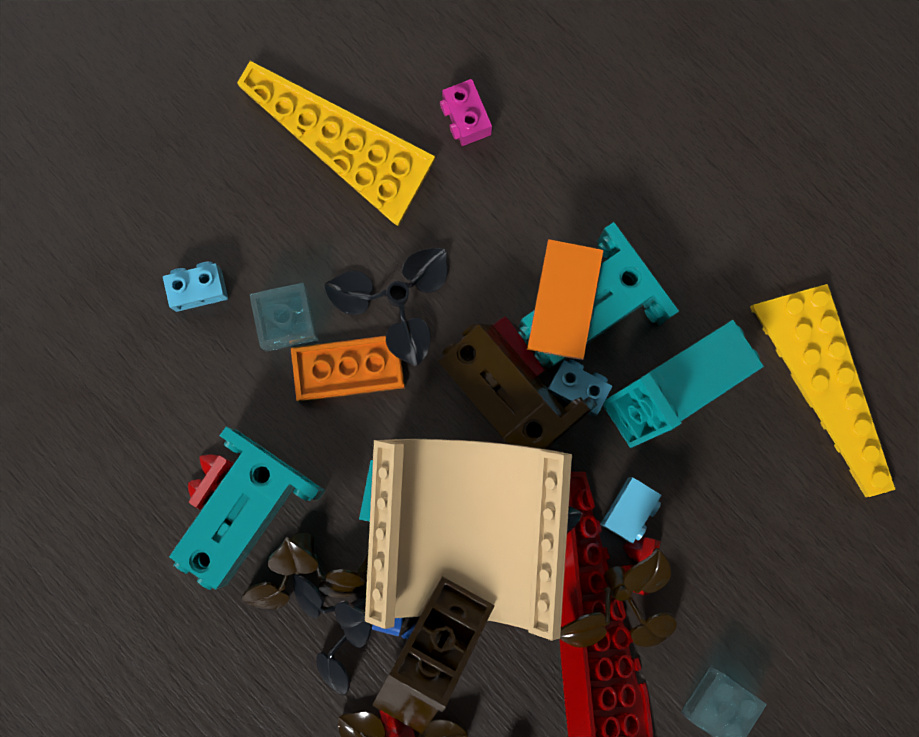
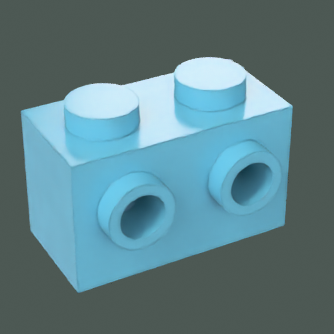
[163,262,228,312]
[548,360,612,417]
[601,477,661,543]

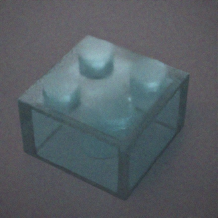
[249,283,318,352]
[681,666,767,737]

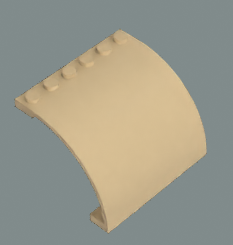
[365,439,572,641]

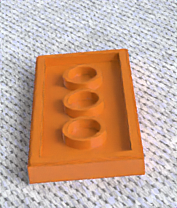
[527,239,603,360]
[291,336,404,402]

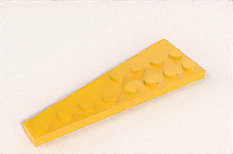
[237,61,435,226]
[750,284,895,497]

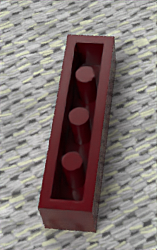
[493,316,545,376]

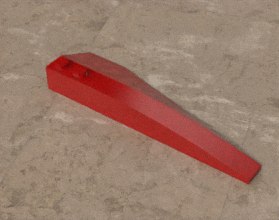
[560,472,653,737]

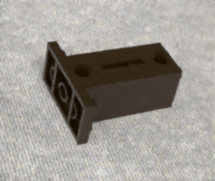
[438,324,598,450]
[373,576,495,734]

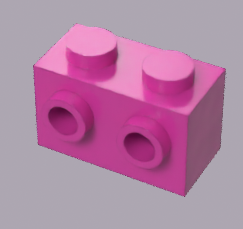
[440,79,492,146]

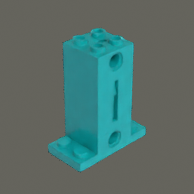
[518,222,679,371]
[603,320,764,448]
[169,426,326,590]

